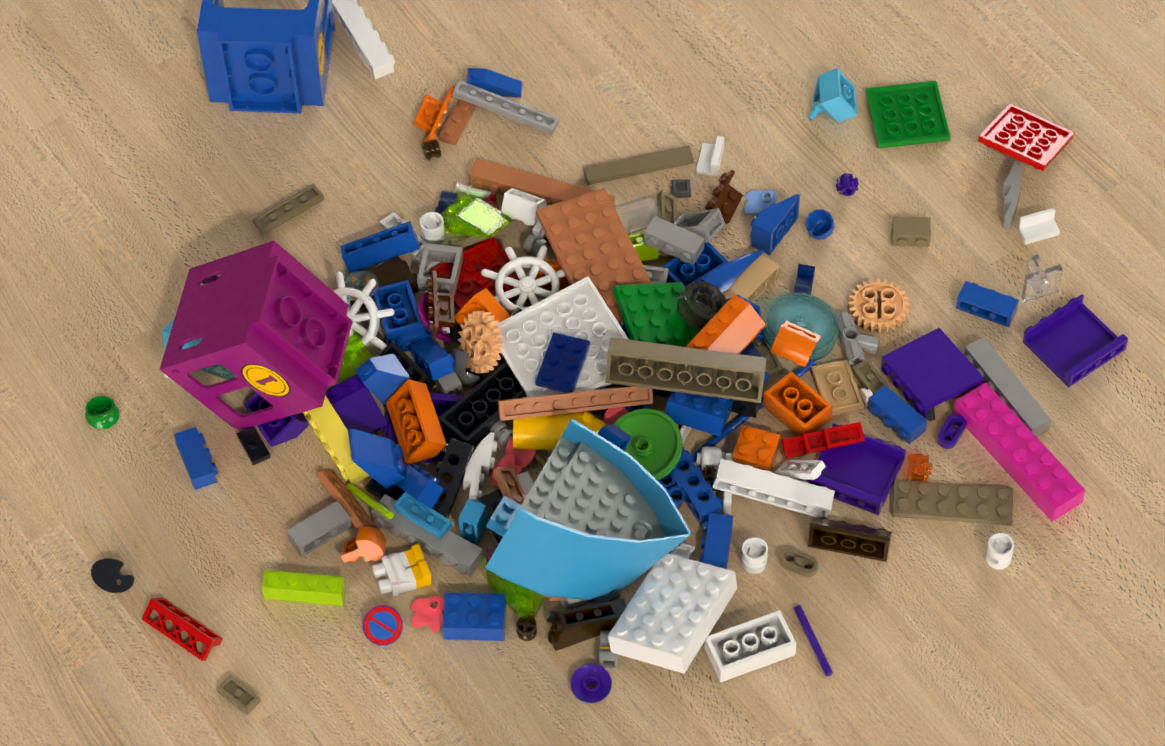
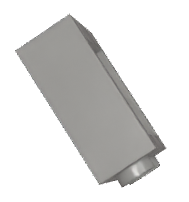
[673,208,726,243]
[417,243,463,295]

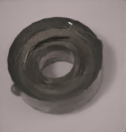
[677,281,727,330]

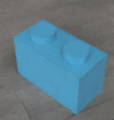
[458,500,488,545]

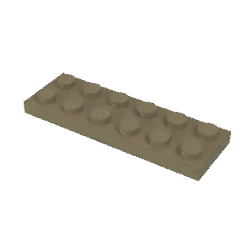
[892,479,1013,526]

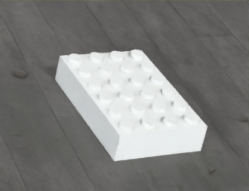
[608,553,737,673]

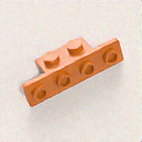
[412,85,455,143]

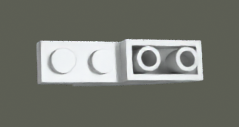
[463,432,497,501]

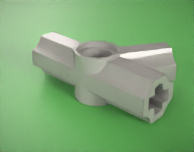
[835,312,880,366]

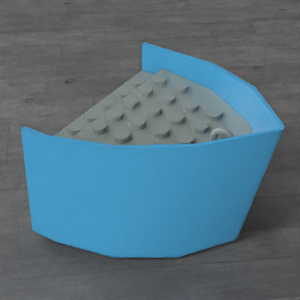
[485,419,691,600]

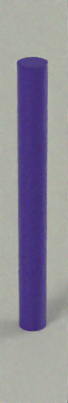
[794,605,833,677]

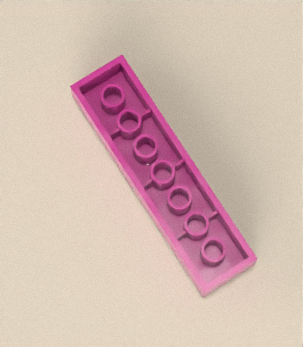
[953,382,1085,522]

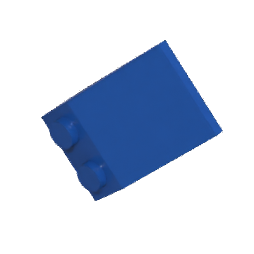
[750,194,800,255]
[348,429,405,489]

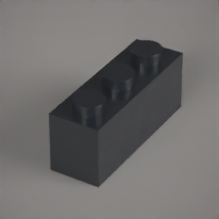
[379,341,436,391]

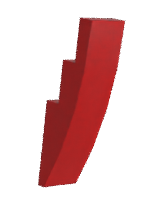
[781,422,865,459]

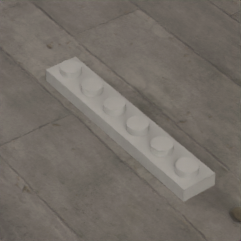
[452,80,559,135]

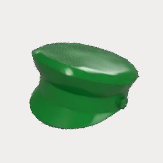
[85,396,120,429]

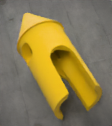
[513,411,608,451]

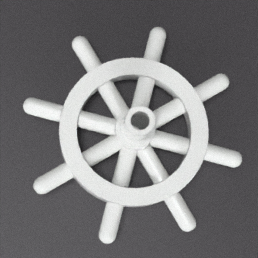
[481,246,565,316]
[333,271,394,369]

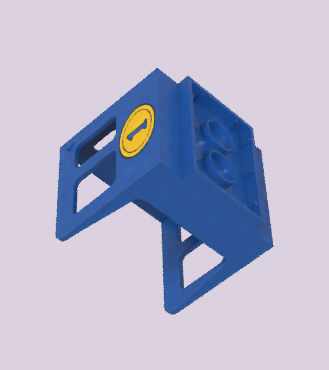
[197,0,335,114]

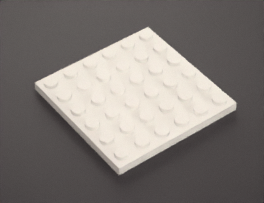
[497,276,629,397]

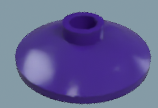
[571,664,612,703]

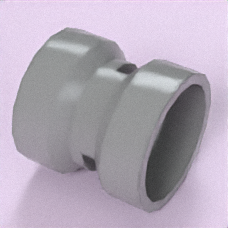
[523,234,548,256]
[489,421,513,448]

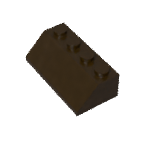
[808,517,892,562]

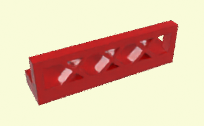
[142,597,223,661]

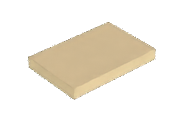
[811,359,864,416]

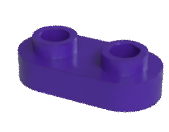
[937,414,966,449]

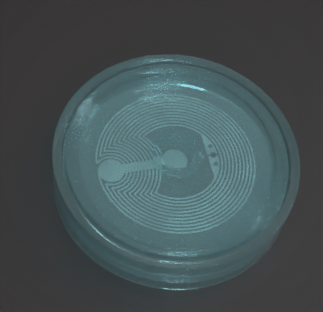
[763,293,839,362]

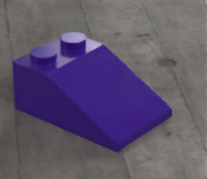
[326,374,388,434]

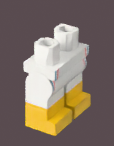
[372,544,432,596]

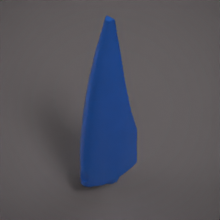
[700,250,765,299]

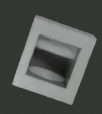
[599,630,618,668]

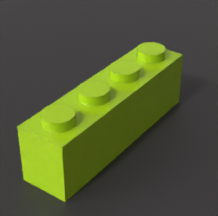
[261,570,346,606]

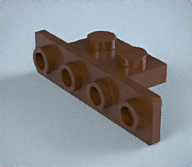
[705,170,743,224]
[426,271,455,340]

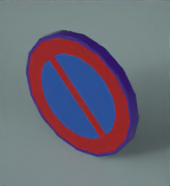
[363,605,403,646]

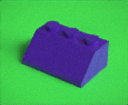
[244,392,310,447]

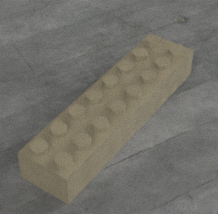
[605,337,767,403]

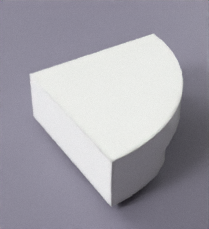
[859,388,873,408]

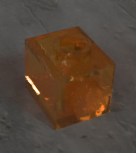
[907,454,932,482]

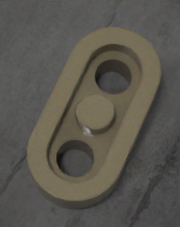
[780,548,818,577]

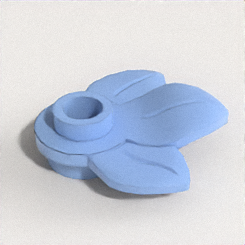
[744,189,777,215]

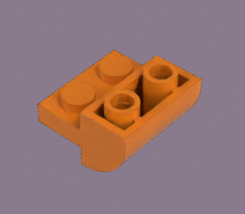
[770,321,821,367]
[341,526,387,563]

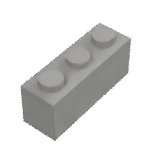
[644,216,705,265]
[287,501,352,557]

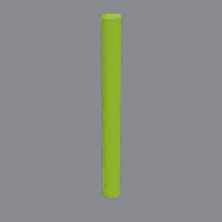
[346,483,394,519]

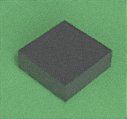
[672,179,691,198]

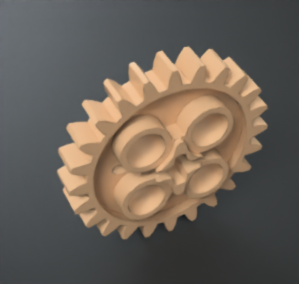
[848,278,910,333]
[458,311,504,373]

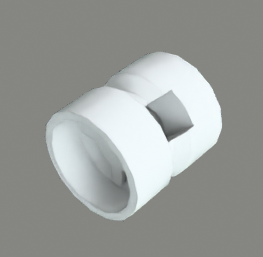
[419,212,445,245]
[985,533,1014,569]
[741,537,768,574]

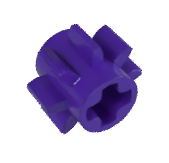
[836,173,859,196]

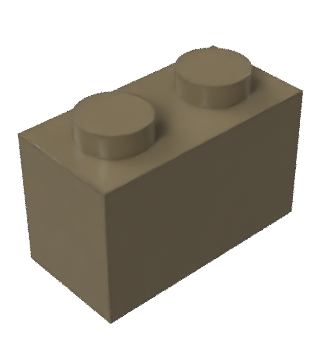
[892,217,931,247]

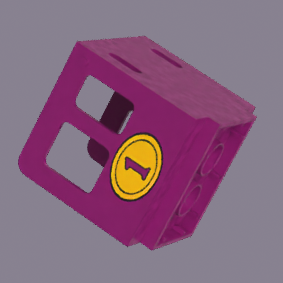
[159,240,353,429]

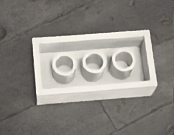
[704,610,796,683]

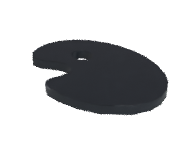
[91,558,135,593]

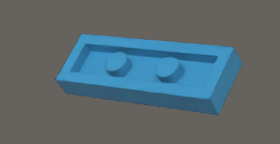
[393,492,453,540]

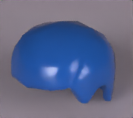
[805,209,835,240]

